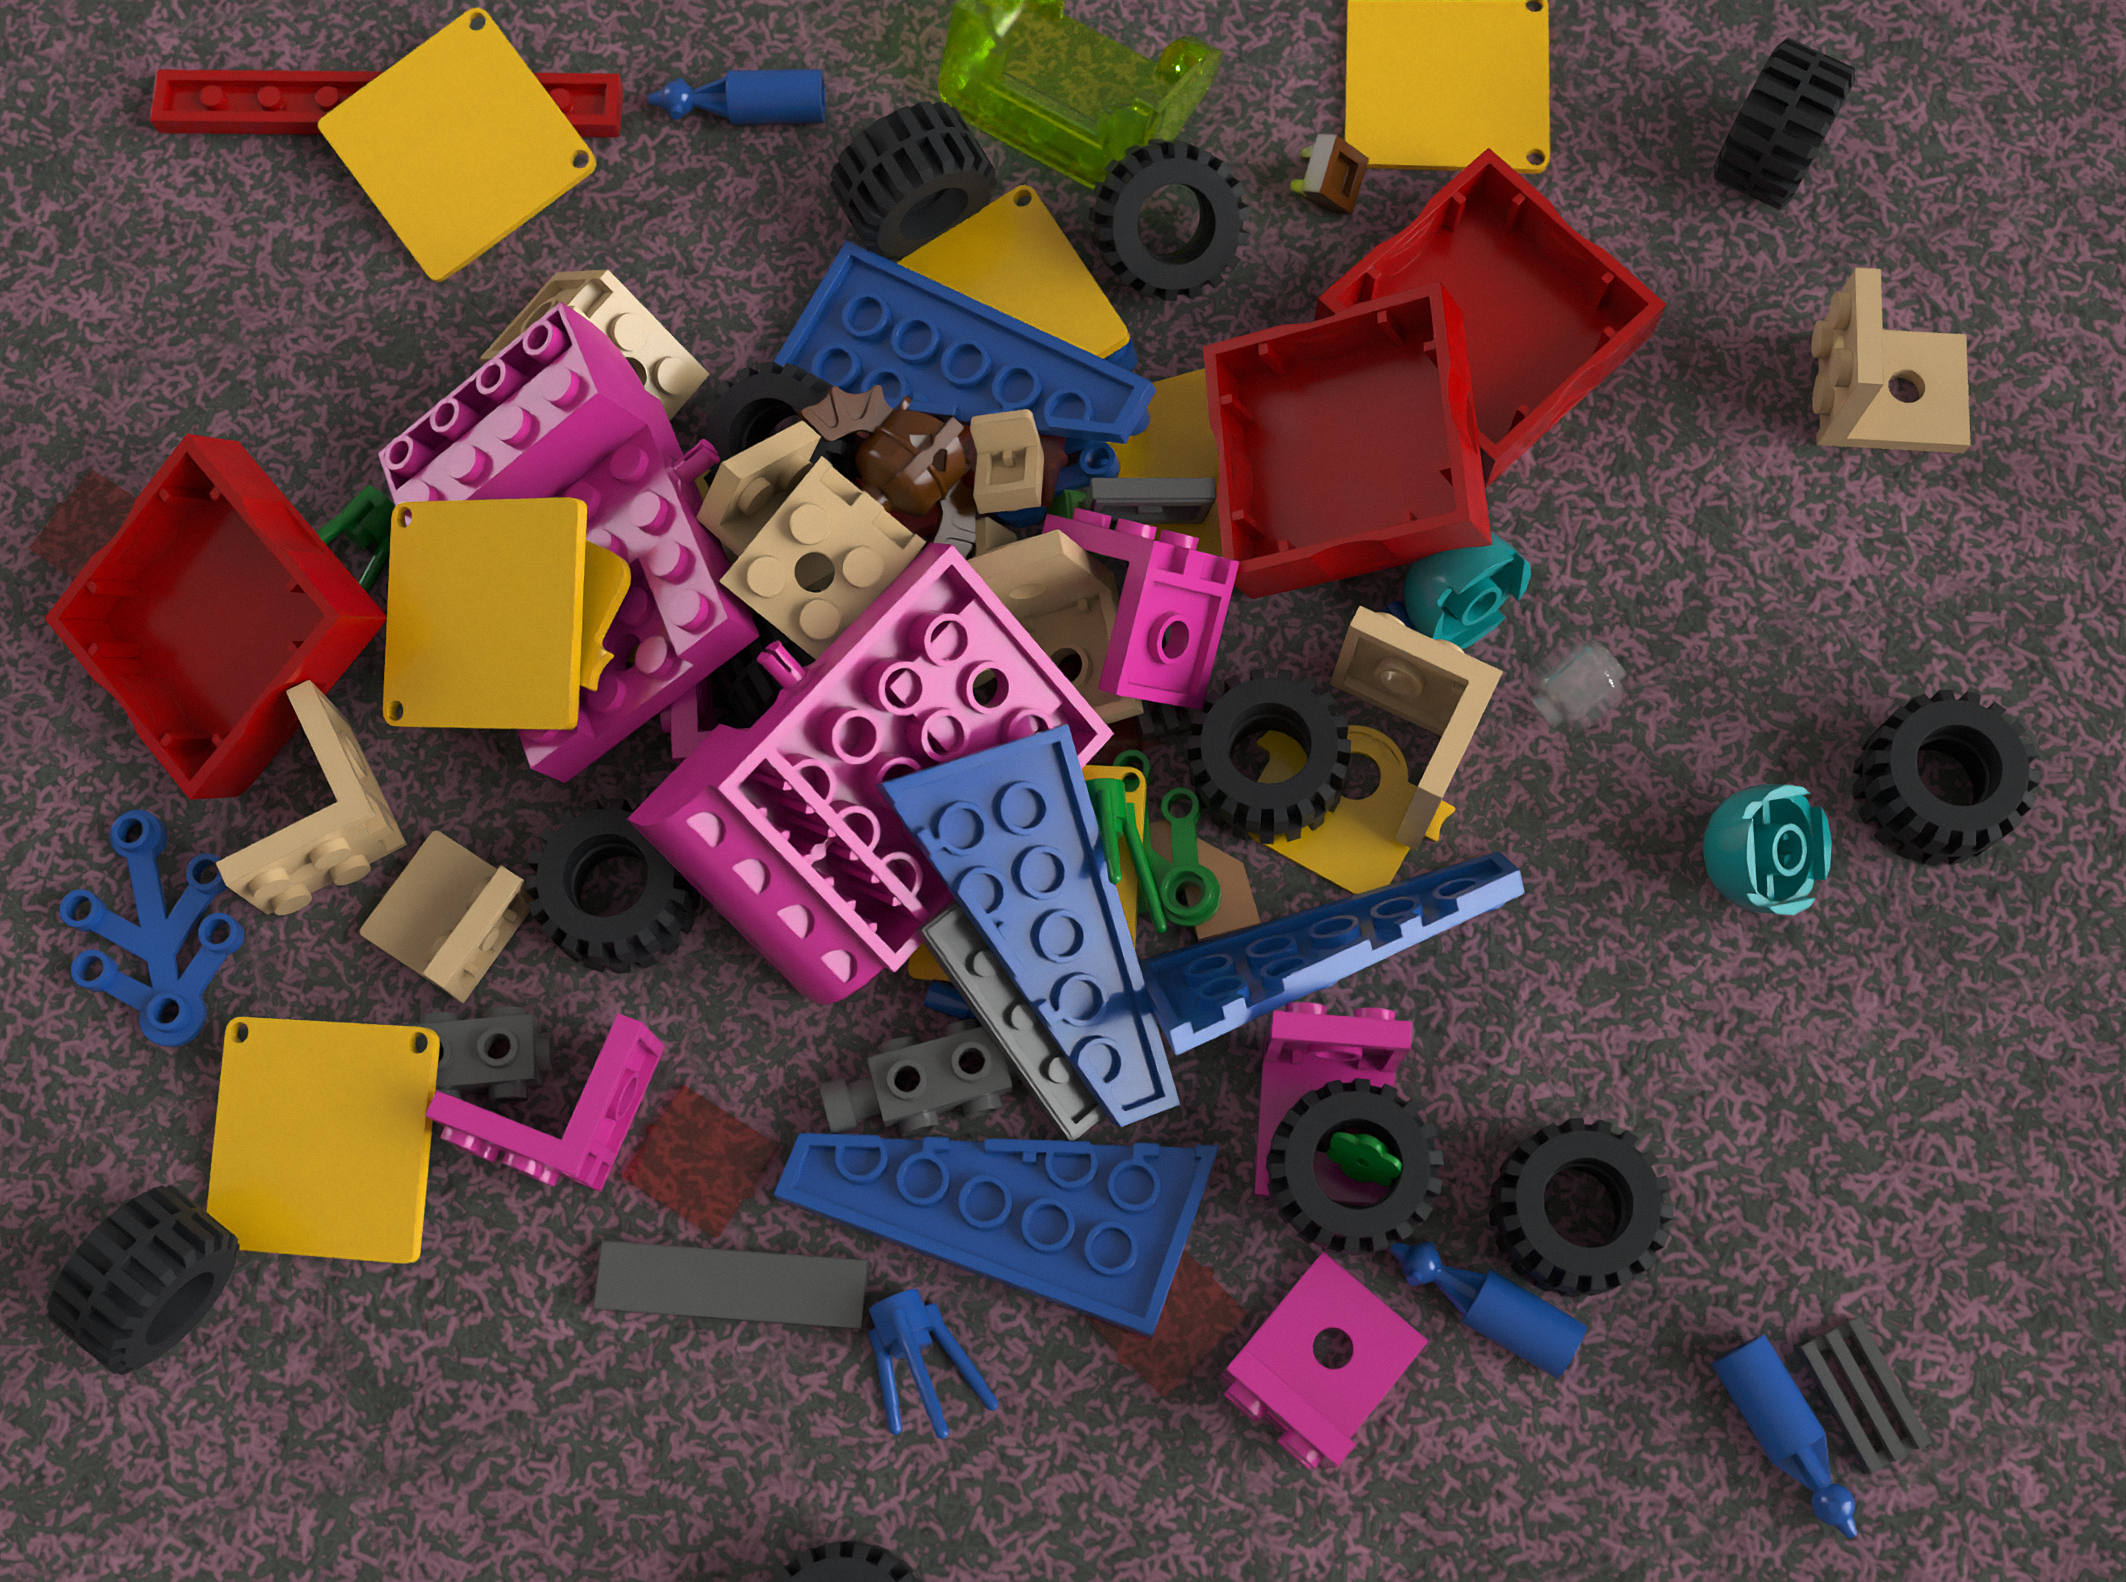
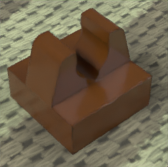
[1291,134,1369,215]

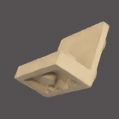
[696,420,834,591]
[360,831,534,1003]

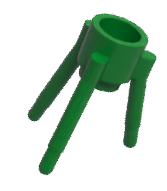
[316,485,395,593]
[1085,778,1167,933]

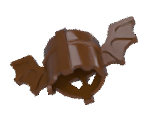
[798,385,977,560]

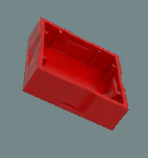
[1314,147,1667,489]
[1202,281,1492,599]
[44,433,387,800]

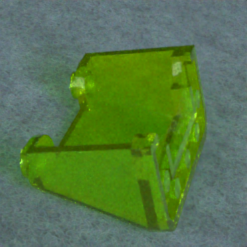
[938,0,1224,190]

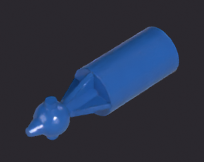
[648,69,826,125]
[1389,1241,1587,1379]
[1711,1334,1858,1539]

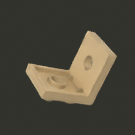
[1811,267,1970,453]
[479,269,710,421]
[719,456,926,660]
[966,529,1144,725]
[1330,606,1503,851]
[216,680,407,915]

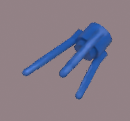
[868,1289,999,1439]

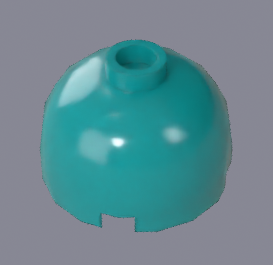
[1402,532,1531,650]
[1703,784,1832,915]

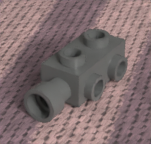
[400,1006,555,1104]
[819,1019,1018,1137]

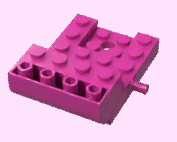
[378,302,760,783]
[627,542,1114,1005]

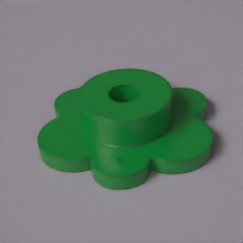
[1327,1132,1402,1186]

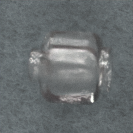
[1529,637,1627,731]

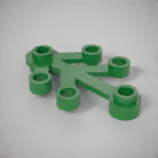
[1113,749,1222,928]

